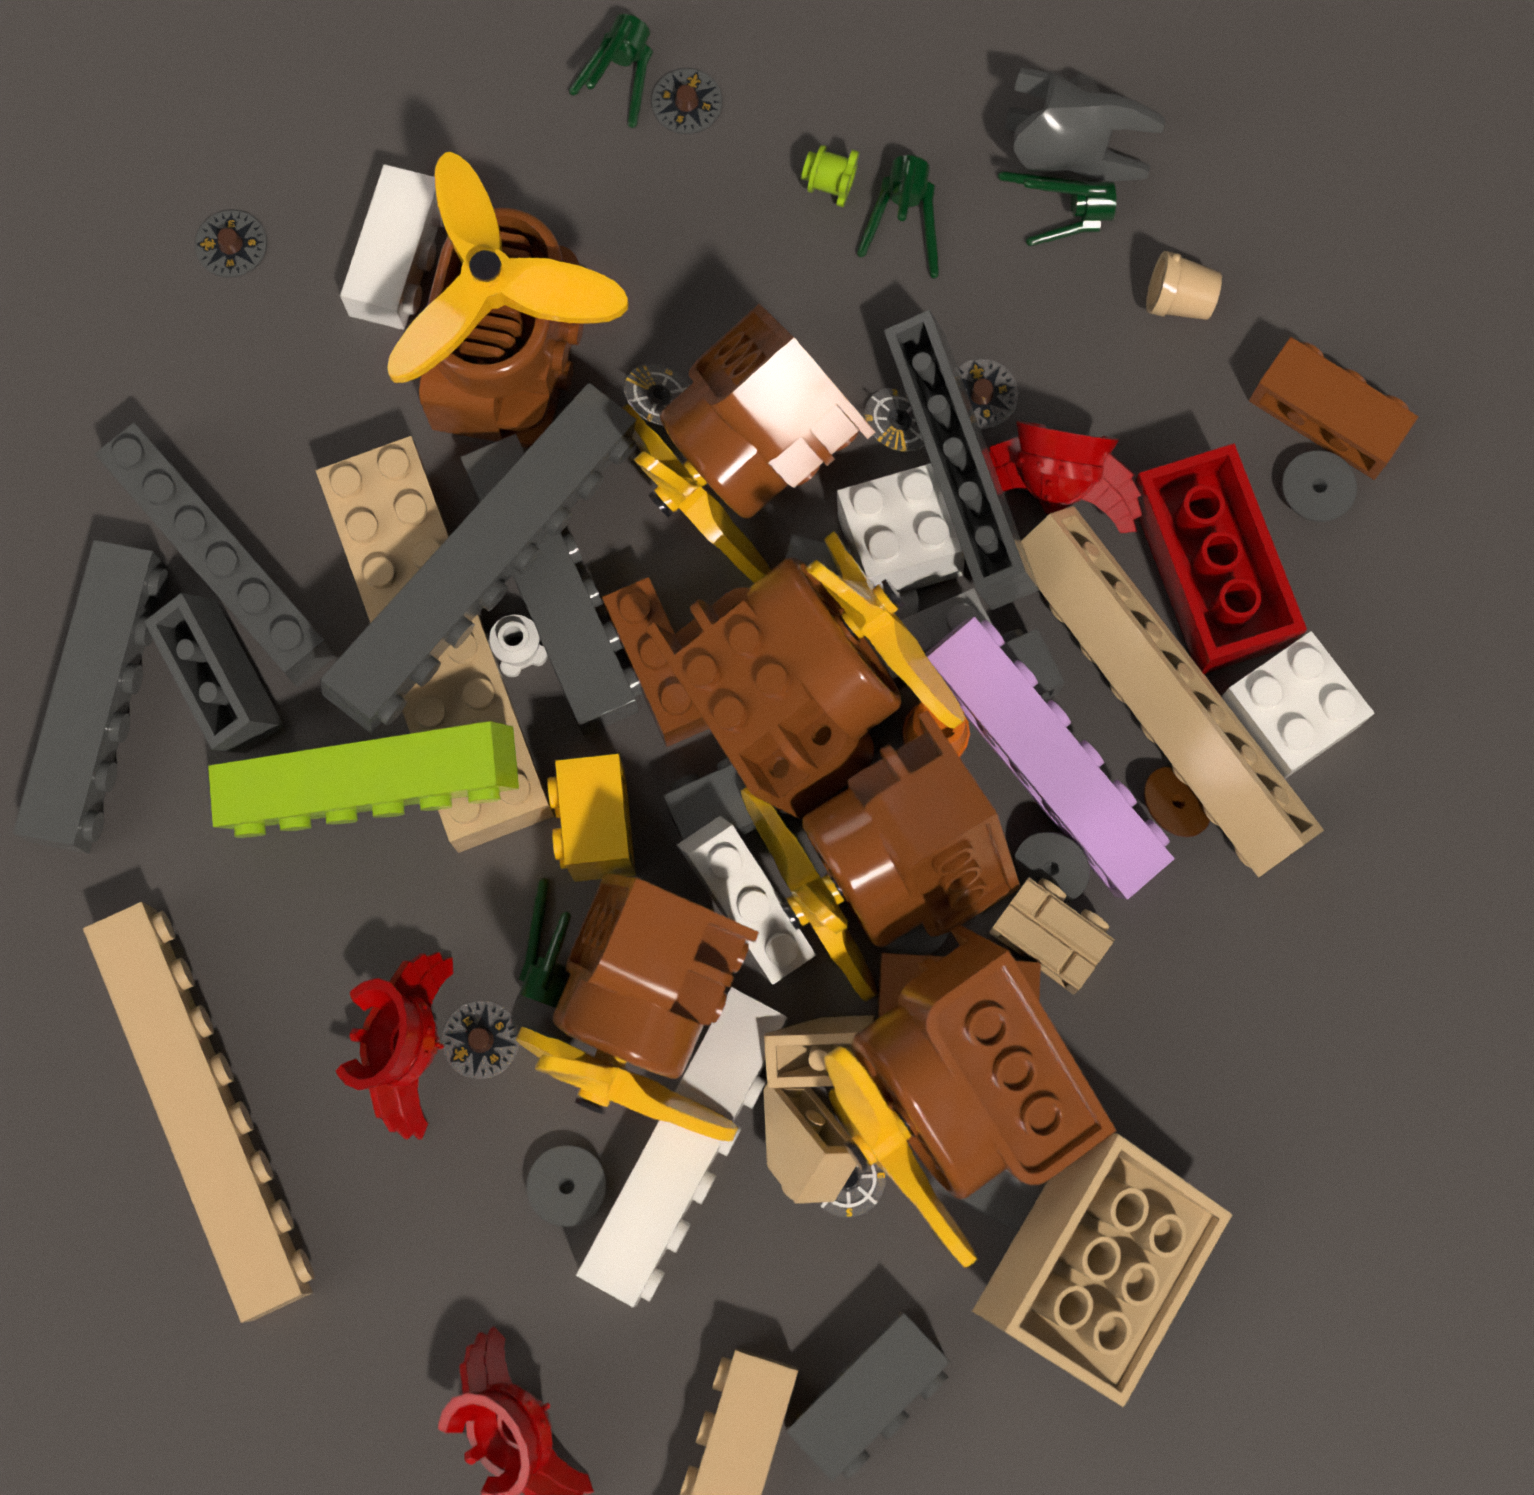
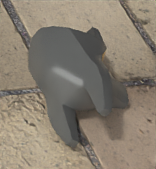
[1005,68,1165,182]

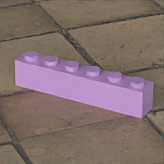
[925,617,1174,900]

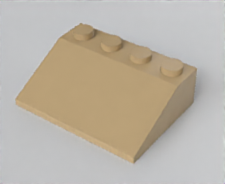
[972,1133,1233,1407]

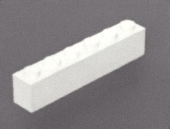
[576,987,788,1307]

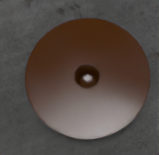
[1144,767,1210,837]

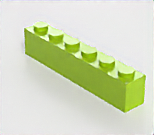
[208,721,519,838]

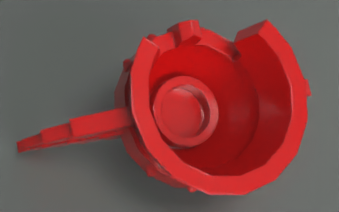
[989,421,1142,533]
[335,952,454,1140]
[438,1326,594,1495]

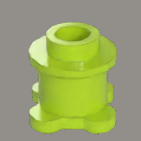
[801,144,860,208]

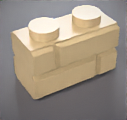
[989,878,1115,995]

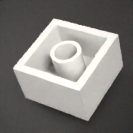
[837,463,965,593]
[1222,631,1375,779]

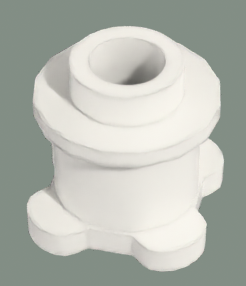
[489,614,548,677]

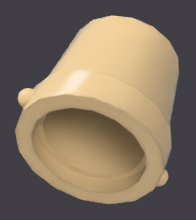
[1146,251,1222,320]

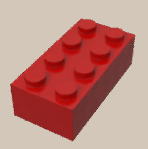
[1135,443,1307,674]

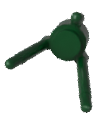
[569,14,653,128]
[857,155,939,279]
[998,171,1116,246]
[518,878,571,1008]

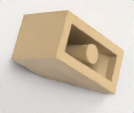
[764,1015,874,1088]
[763,1085,857,1203]

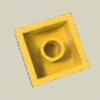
[548,754,636,882]

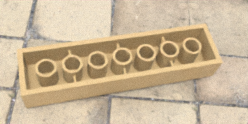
[316,436,554,853]

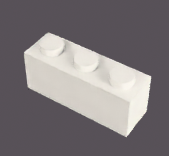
[340,165,444,330]
[677,816,816,985]

